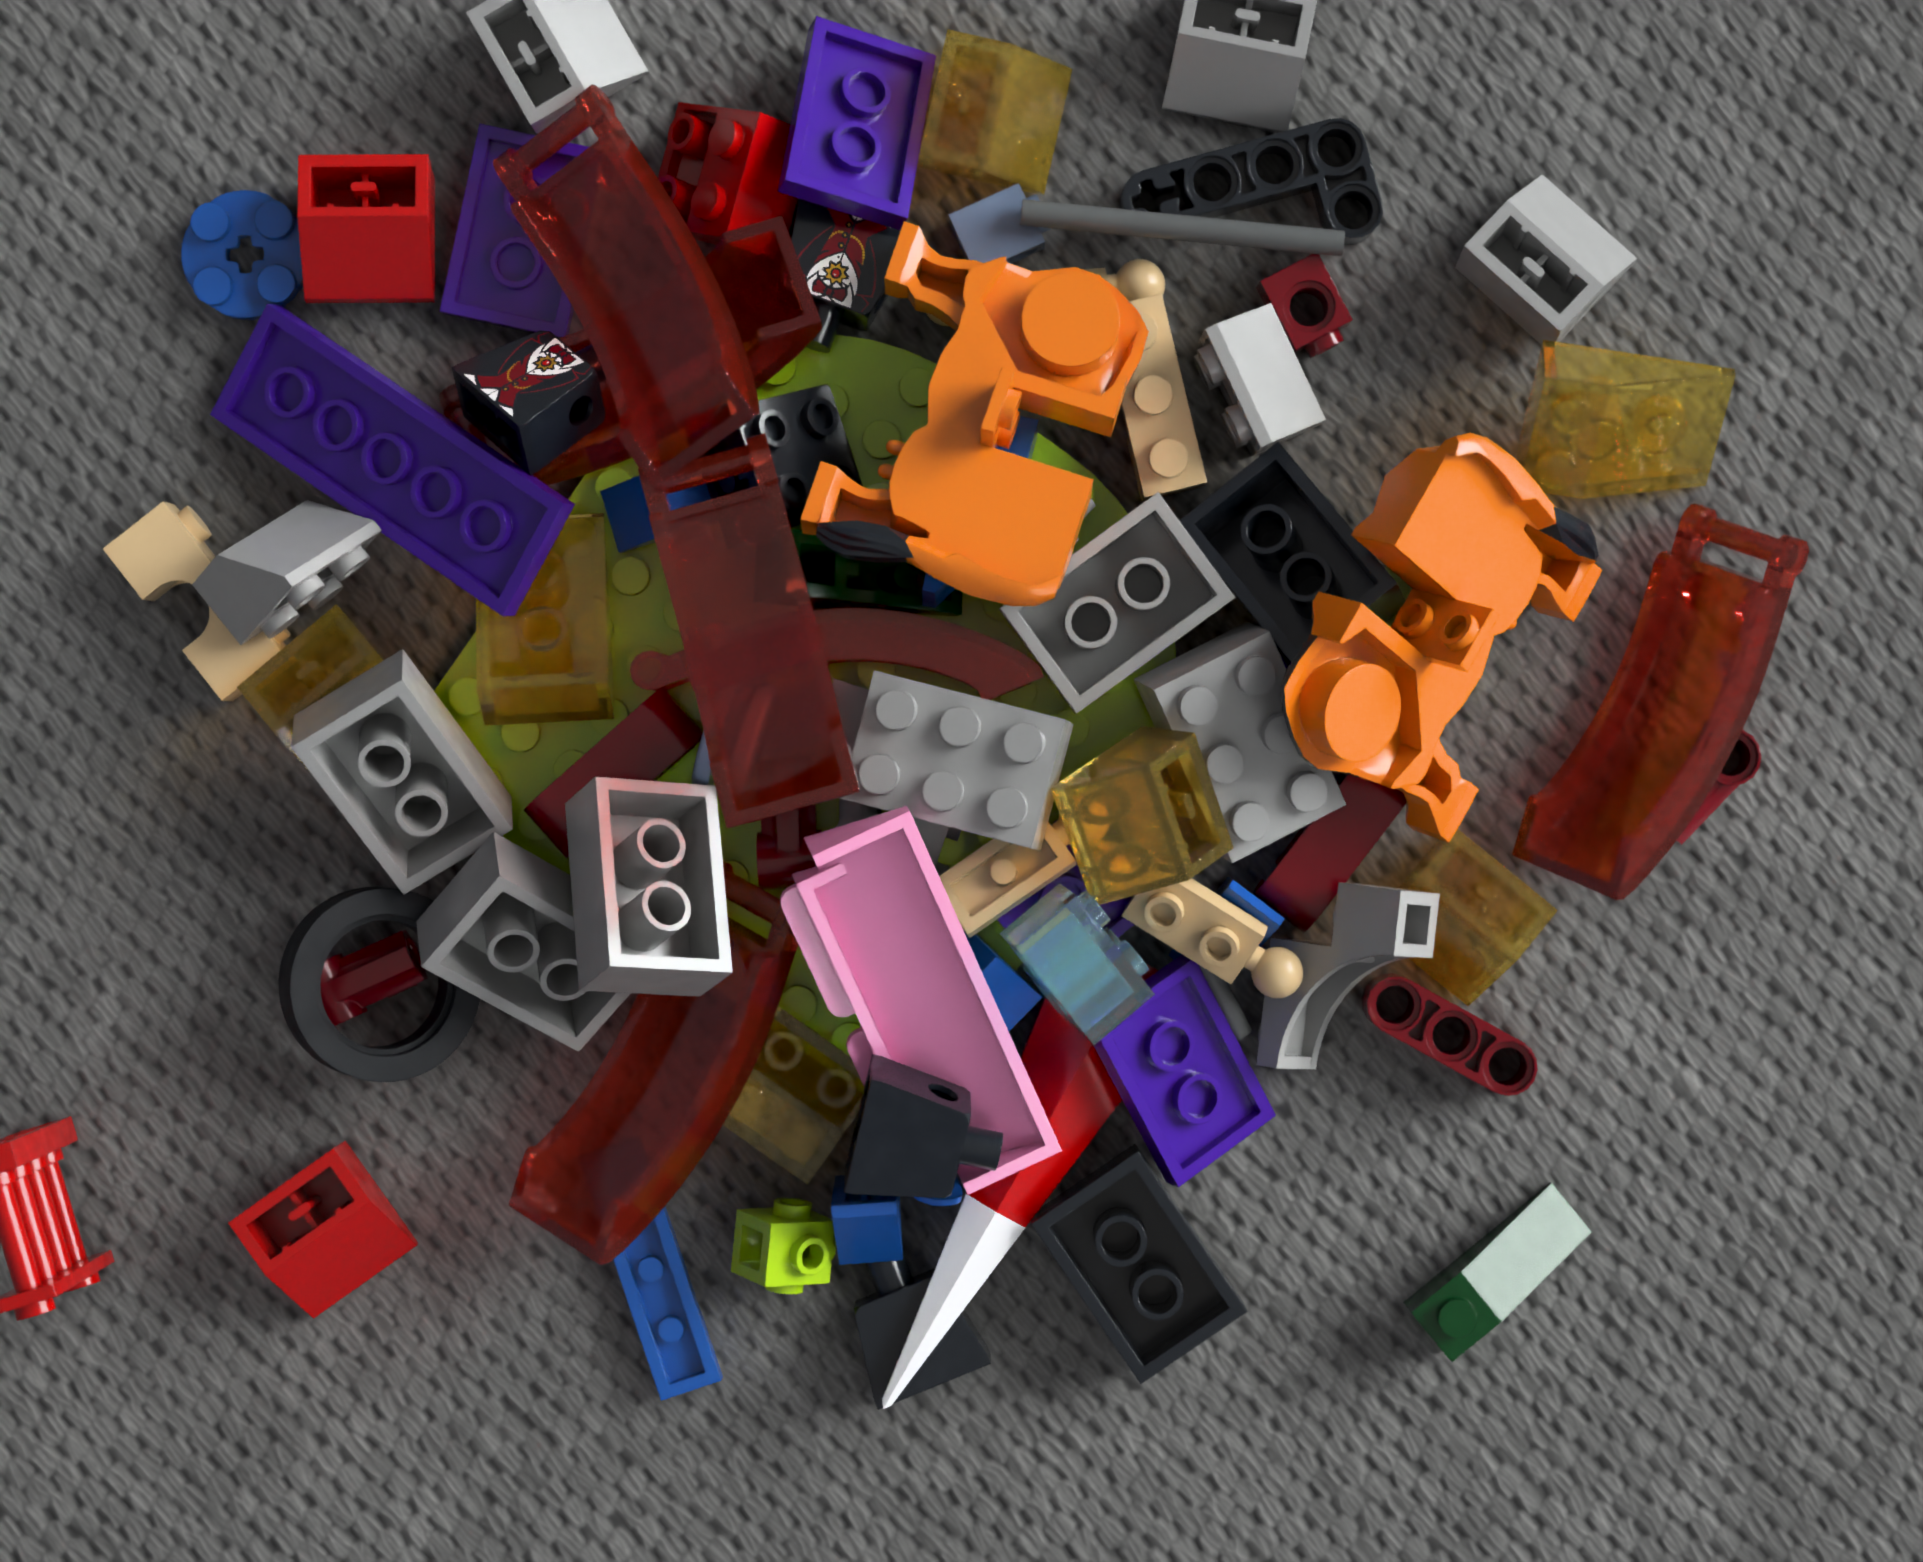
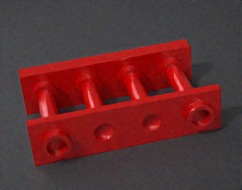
[0,1116,115,1321]

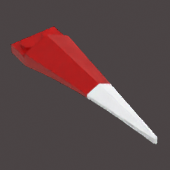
[882,944,1158,1409]

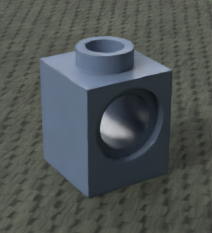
[948,183,1051,264]

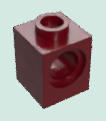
[1256,254,1353,359]

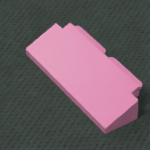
[780,806,1062,1195]

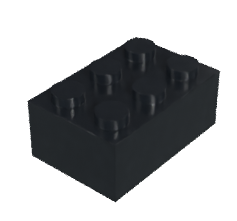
[1179,442,1406,665]
[1031,1144,1248,1384]

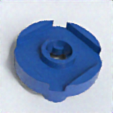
[181,190,303,320]

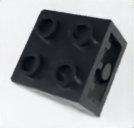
[687,384,863,550]

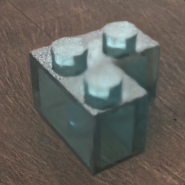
[999,883,1155,1045]

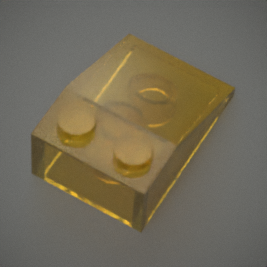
[1517,340,1736,499]
[476,513,614,726]

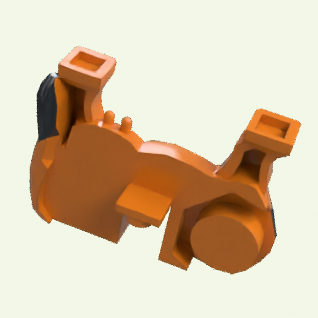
[800,221,1149,606]
[1280,432,1602,843]

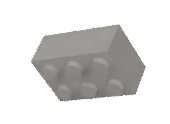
[999,492,1235,714]
[1133,622,1346,863]
[291,649,513,895]
[840,670,1074,851]
[565,776,733,997]
[416,832,631,1052]

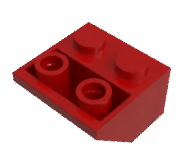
[645,102,798,259]
[297,154,435,303]
[228,1140,419,1319]

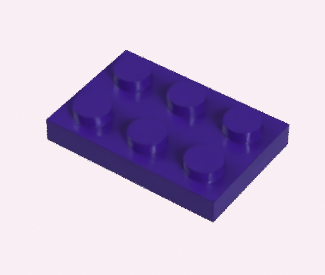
[778,16,936,230]
[440,123,607,341]
[1083,954,1276,1188]

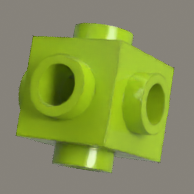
[731,1198,836,1294]

